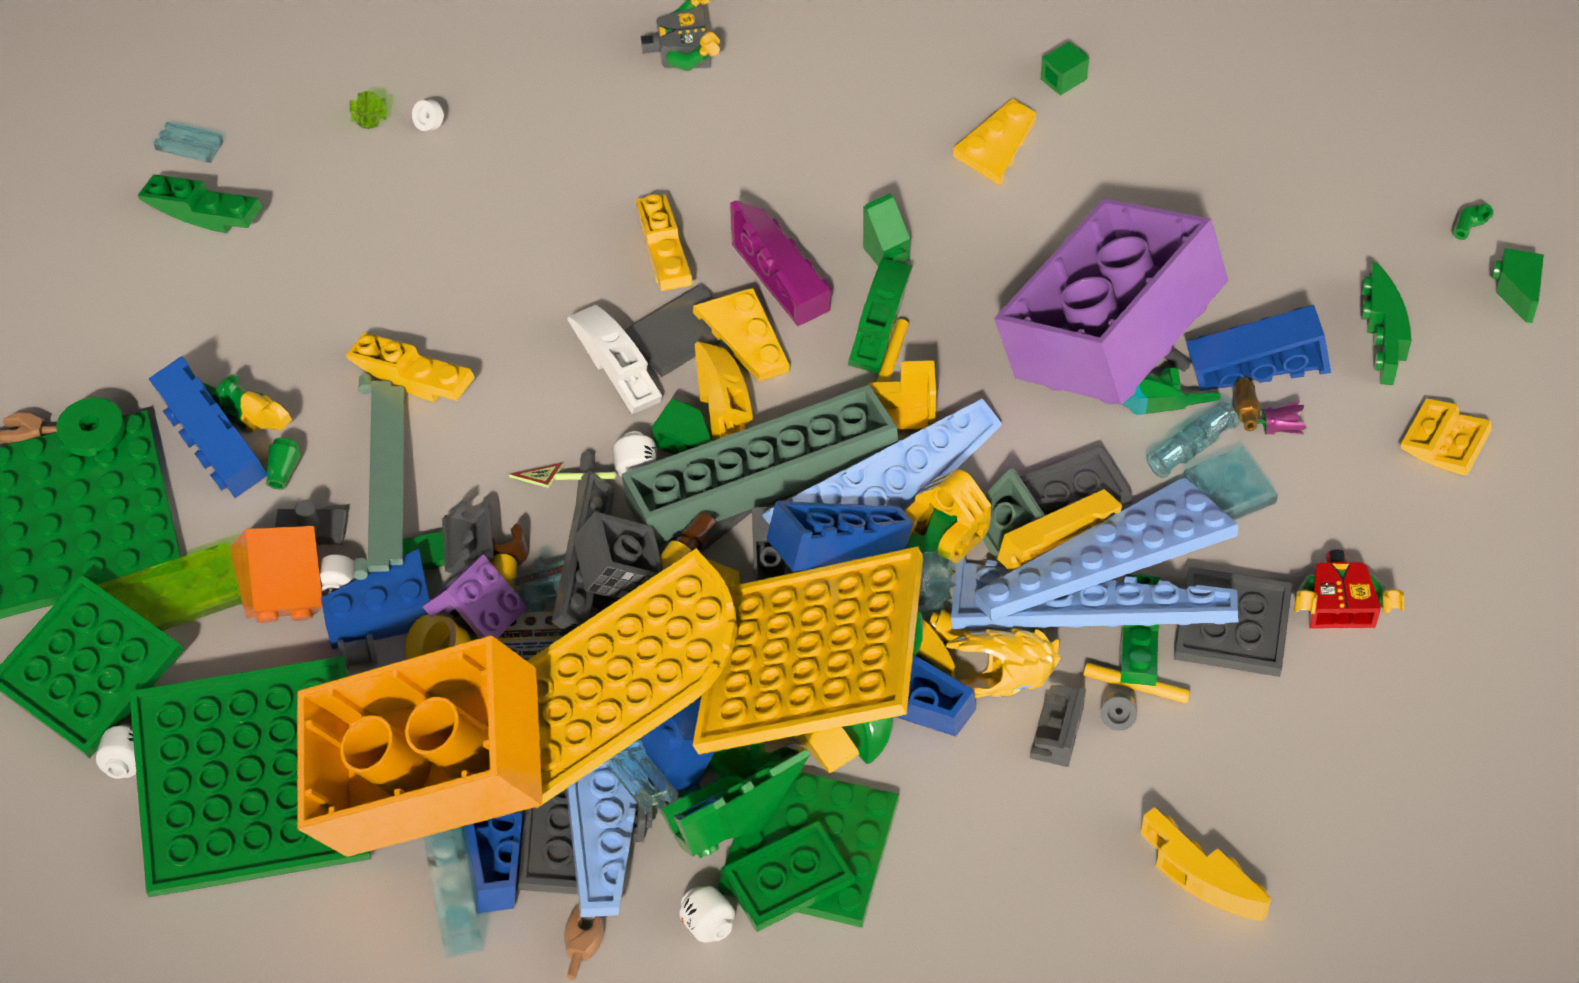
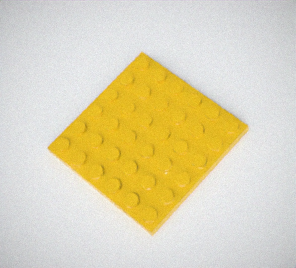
[693,547,923,754]

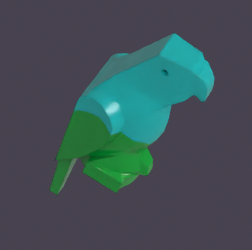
[1122,368,1221,415]

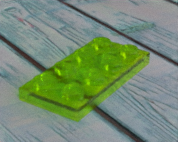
[98,542,243,631]

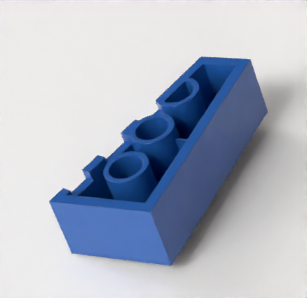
[1186,305,1331,391]
[461,810,523,914]

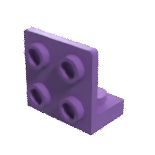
[423,554,527,639]

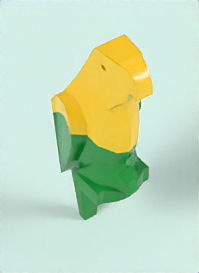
[202,374,292,433]

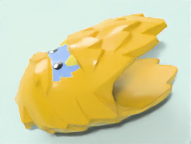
[946,628,1061,699]

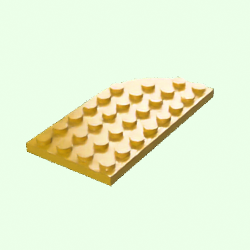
[527,549,737,808]

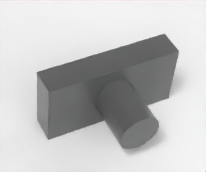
[275,500,347,545]

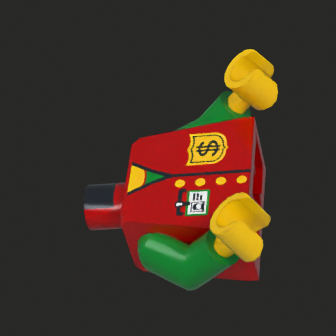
[1294,549,1405,629]

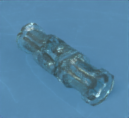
[1146,402,1240,478]

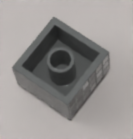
[573,512,663,599]

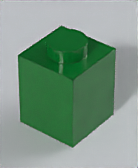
[1040,42,1089,96]

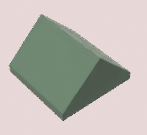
[983,468,1045,564]

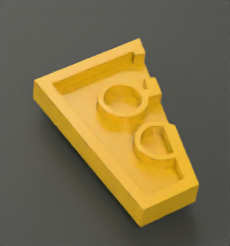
[953,98,1036,186]
[692,288,790,382]

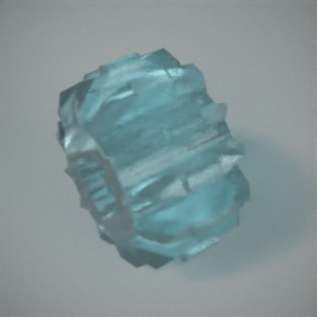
[918,552,957,611]

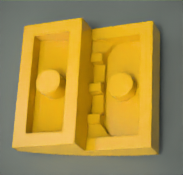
[1401,398,1492,476]

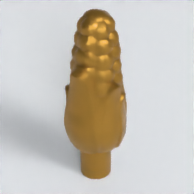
[1234,377,1261,431]

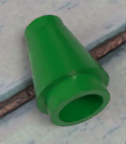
[266,438,301,490]

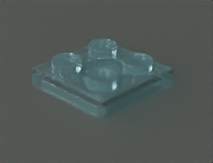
[1183,447,1278,520]

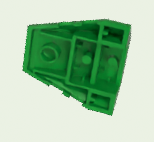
[657,743,810,858]

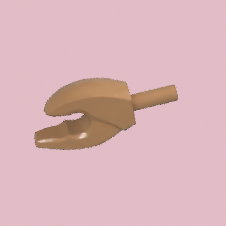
[0,413,57,444]
[564,905,604,980]

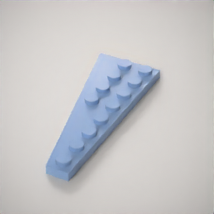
[761,399,1002,525]
[975,477,1238,621]
[951,557,1238,630]
[566,738,646,917]

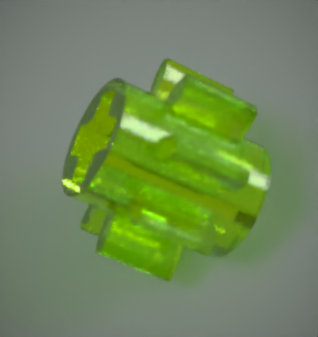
[349,91,387,129]

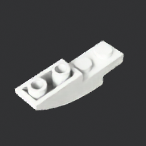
[567,305,662,414]

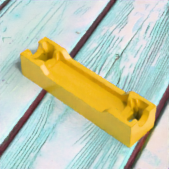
[997,489,1123,572]

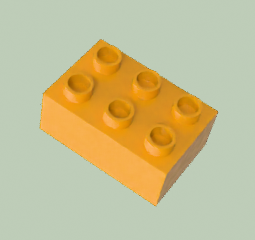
[298,635,542,857]

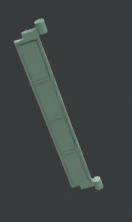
[353,374,405,580]

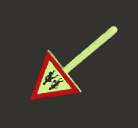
[509,462,616,488]

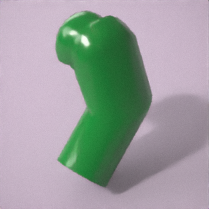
[1453,203,1494,240]

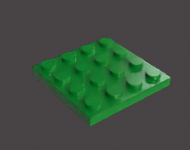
[0,574,184,759]
[718,772,899,928]

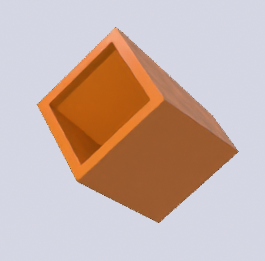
[230,526,322,623]

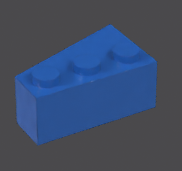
[321,549,429,649]

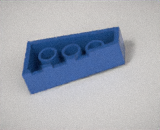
[148,356,267,498]
[766,501,913,571]
[895,656,976,737]
[641,697,715,791]

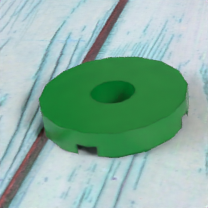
[56,397,125,457]

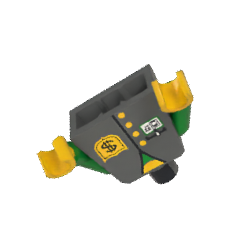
[640,0,720,71]

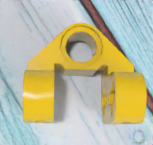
[904,469,991,563]

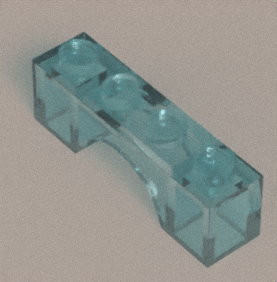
[423,827,484,958]

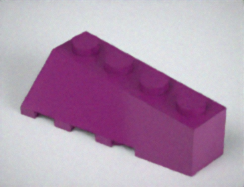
[730,200,832,326]

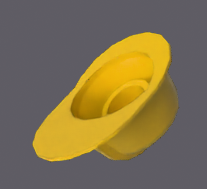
[405,615,470,660]

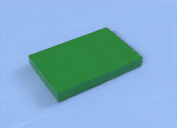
[721,820,855,932]

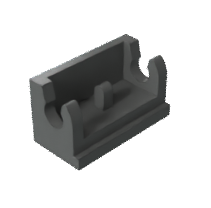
[442,501,494,574]
[1030,685,1086,767]

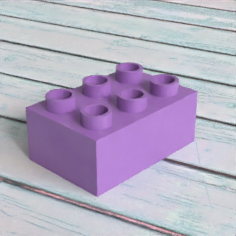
[994,198,1229,405]

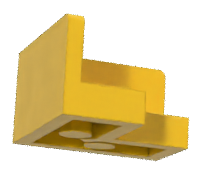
[867,360,936,433]

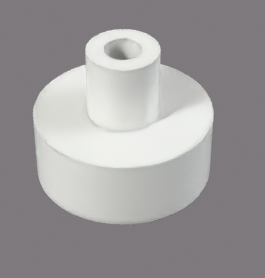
[412,100,444,131]

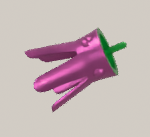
[1257,400,1307,435]

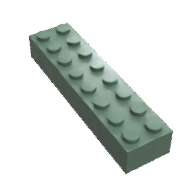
[621,385,898,544]

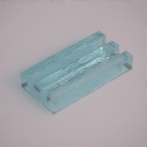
[153,121,223,163]
[607,745,678,814]

